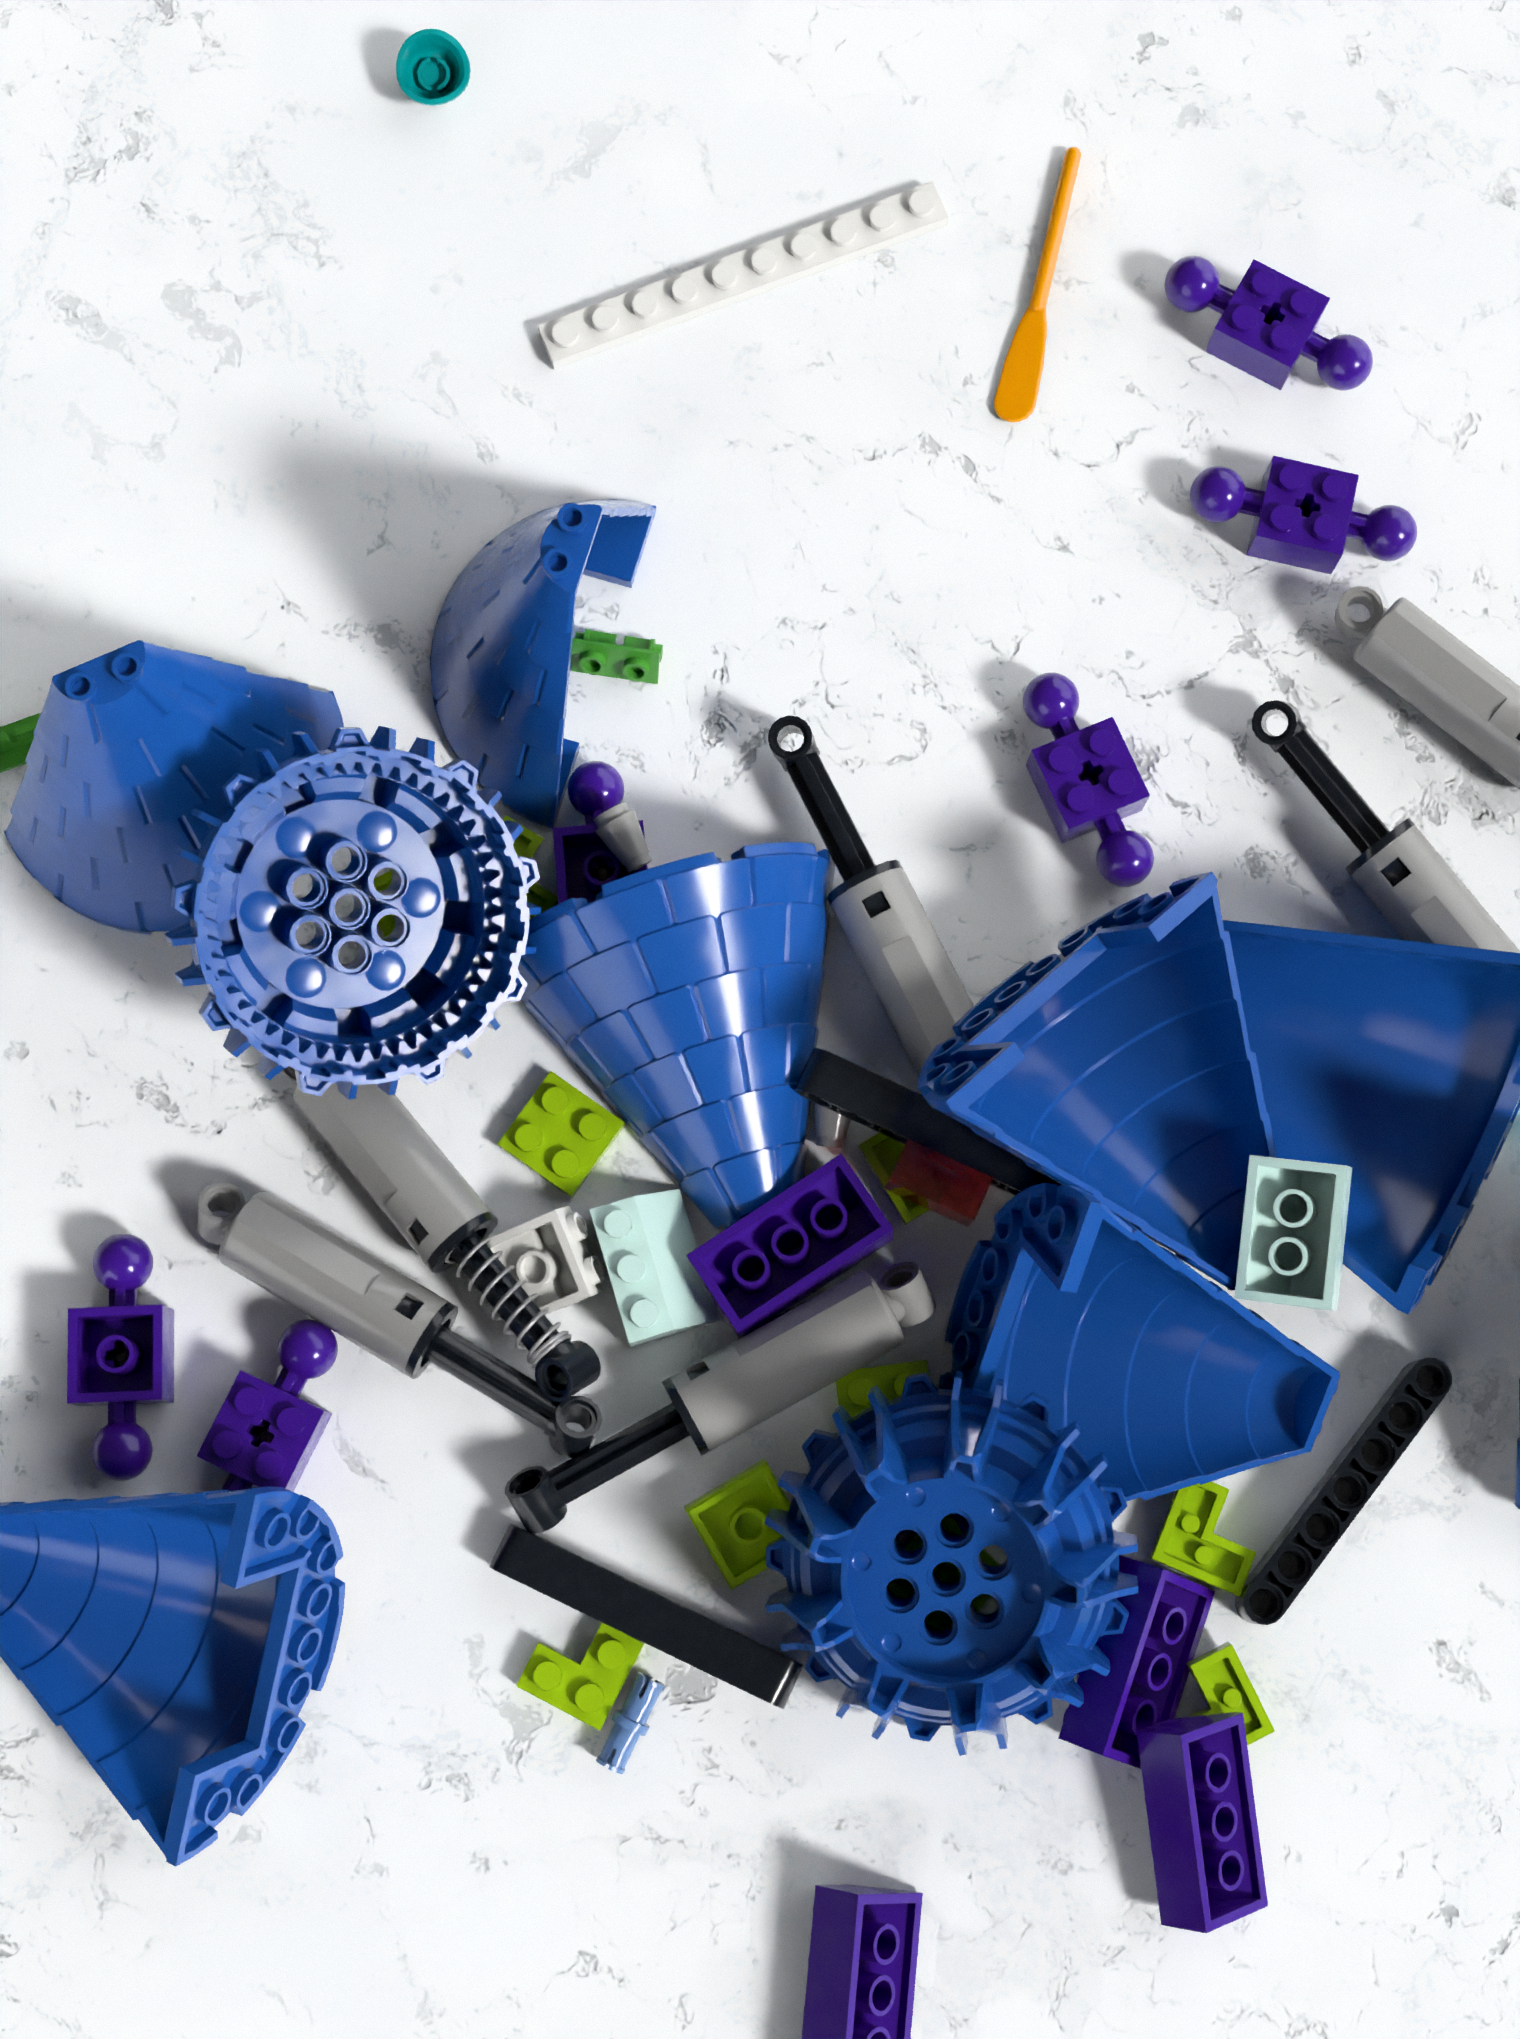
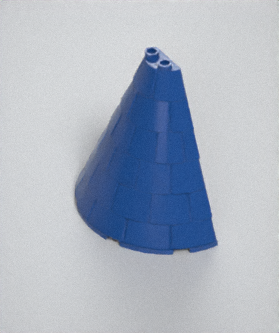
[430,499,657,829]
[4,640,345,935]
[518,842,835,1229]
[918,871,1277,1291]
[939,1183,1340,1533]
[0,1487,345,1867]

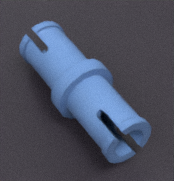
[596,1672,665,1774]

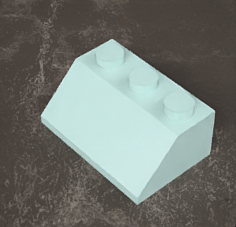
[1234,1155,1352,1311]
[589,1189,719,1348]

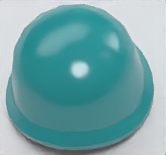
[396,28,471,106]

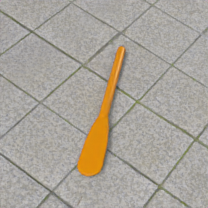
[994,147,1081,422]

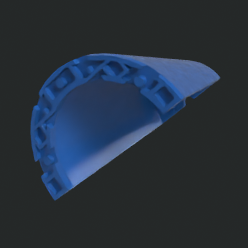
[1223,920,1520,1315]

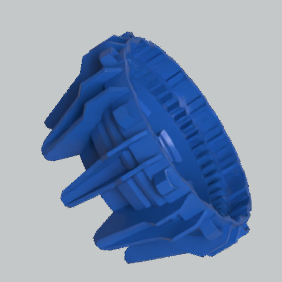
[164,726,541,1100]
[764,1371,1138,1756]

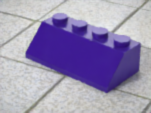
[686,1153,894,1339]
[1058,1555,1215,1769]
[1136,1712,1268,1933]
[801,1884,923,2039]

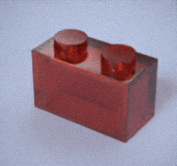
[884,1139,993,1227]

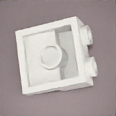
[487,1206,605,1315]

